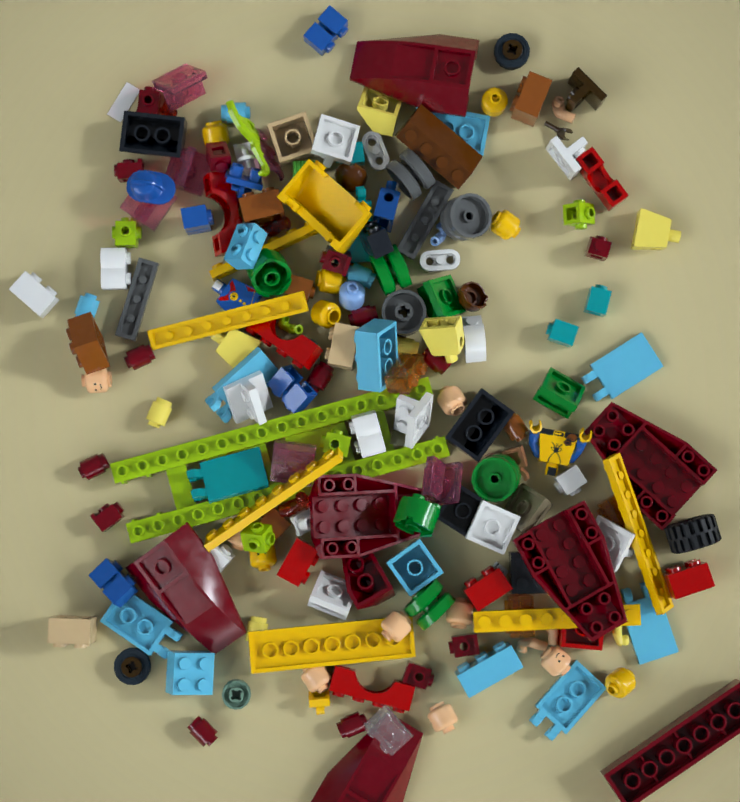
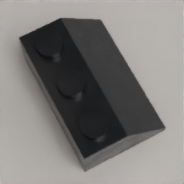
[119,111,187,158]
[445,388,515,462]

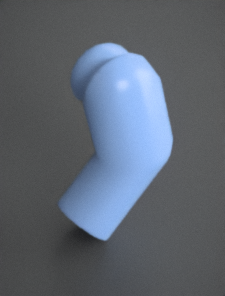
[430,222,447,246]

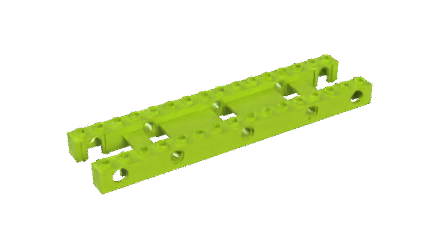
[110,377,450,544]

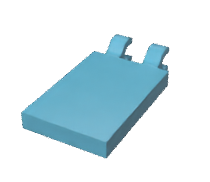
[416,107,490,156]
[581,332,664,402]
[205,347,279,423]
[620,582,679,665]
[100,594,184,659]
[529,660,606,741]

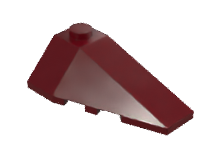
[342,553,396,610]

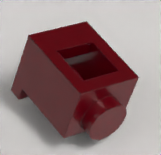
[136,86,161,114]
[206,141,231,173]
[114,158,144,183]
[585,235,612,262]
[319,245,352,277]
[90,502,125,532]
[448,633,480,658]
[402,661,435,690]

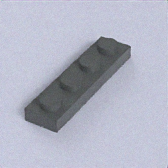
[398,180,454,261]
[115,257,159,342]

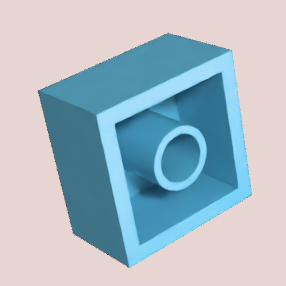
[386,538,444,596]
[165,650,215,695]

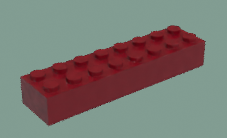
[600,679,740,802]

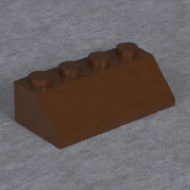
[395,104,483,190]

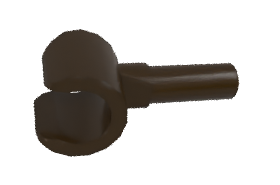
[544,121,573,141]

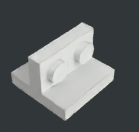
[311,114,360,168]
[546,136,588,180]
[223,370,273,425]
[394,392,434,449]
[465,500,520,555]
[596,515,635,572]
[307,570,353,620]

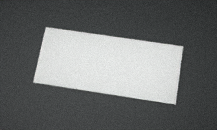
[107,82,140,122]

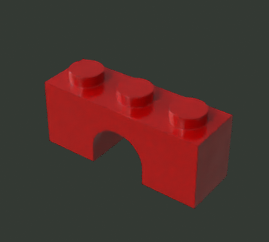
[575,146,629,211]

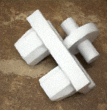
[233,142,260,176]
[290,506,311,536]

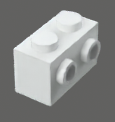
[9,271,59,318]

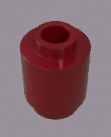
[348,305,379,327]
[124,344,156,370]
[421,347,452,375]
[306,361,334,393]
[78,453,110,480]
[336,711,369,738]
[187,716,218,747]

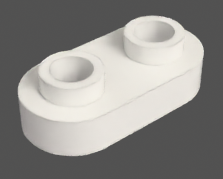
[362,131,390,171]
[419,249,460,272]

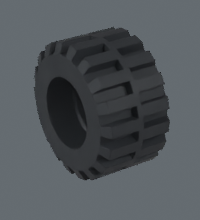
[664,514,722,554]

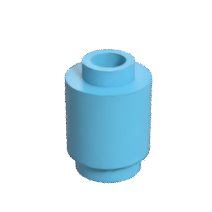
[221,102,251,123]
[346,263,376,289]
[75,293,100,318]

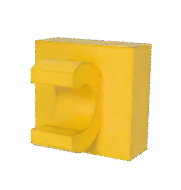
[309,689,330,715]

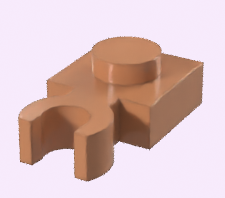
[501,445,529,481]

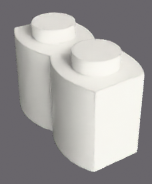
[100,247,132,290]
[348,410,386,458]

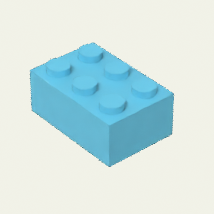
[354,318,399,393]
[455,641,523,698]

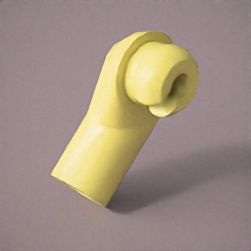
[612,626,629,647]

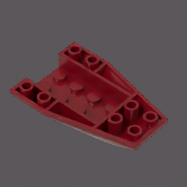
[350,34,480,117]
[584,402,717,531]
[309,474,432,559]
[513,500,628,642]
[125,522,247,654]
[311,712,423,802]

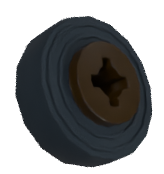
[494,33,530,70]
[114,648,151,685]

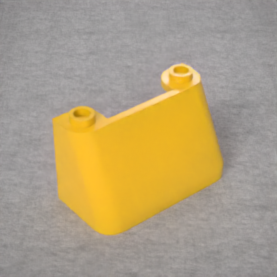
[277,159,372,254]

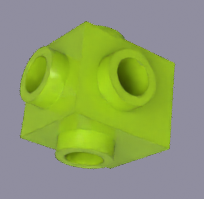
[563,199,595,230]
[112,217,142,248]
[320,429,351,458]
[240,522,275,553]

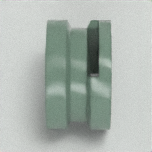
[222,679,251,710]

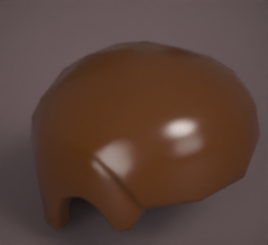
[334,163,368,192]
[457,281,488,312]

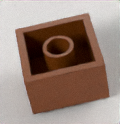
[509,71,552,127]
[238,187,286,226]
[66,312,110,375]

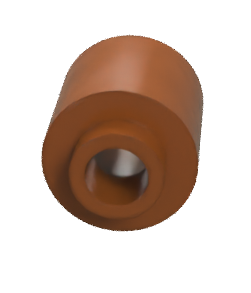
[503,413,529,443]

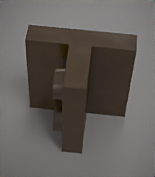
[565,67,607,112]

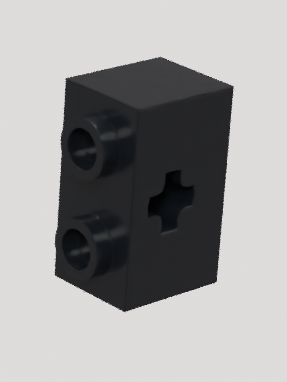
[359,221,394,259]

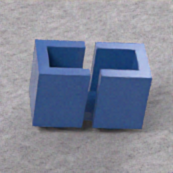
[303,5,349,56]
[181,204,215,235]
[267,365,318,413]
[89,558,139,608]

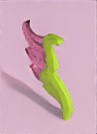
[226,100,284,181]

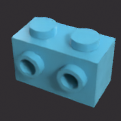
[224,223,268,270]

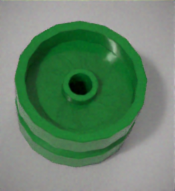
[368,244,412,296]
[471,453,521,502]
[403,579,456,631]

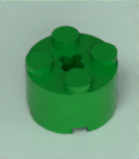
[246,248,292,297]
[393,493,441,537]

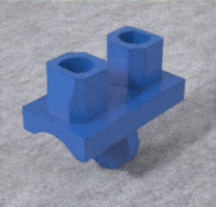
[225,162,263,198]

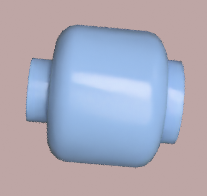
[339,281,365,311]

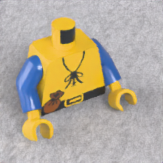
[528,420,592,477]

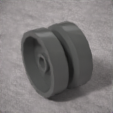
[385,148,436,201]
[440,193,492,241]
[381,290,426,337]

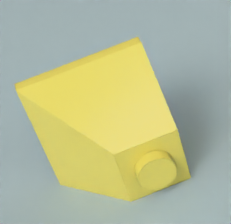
[357,87,402,137]

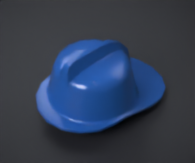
[127,170,176,205]

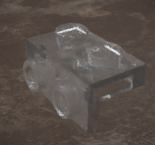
[364,705,413,756]

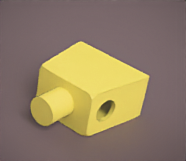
[631,208,681,250]
[419,315,465,363]
[211,329,263,368]

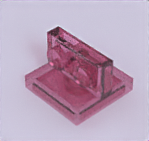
[152,64,208,111]
[165,146,210,197]
[120,195,177,232]
[270,440,316,487]
[421,456,463,505]

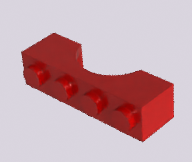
[203,171,243,257]
[245,302,324,370]
[329,665,415,713]

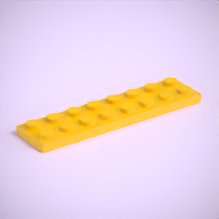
[247,615,416,674]

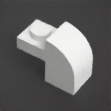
[462,315,486,363]

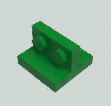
[417,274,467,318]
[533,367,586,419]

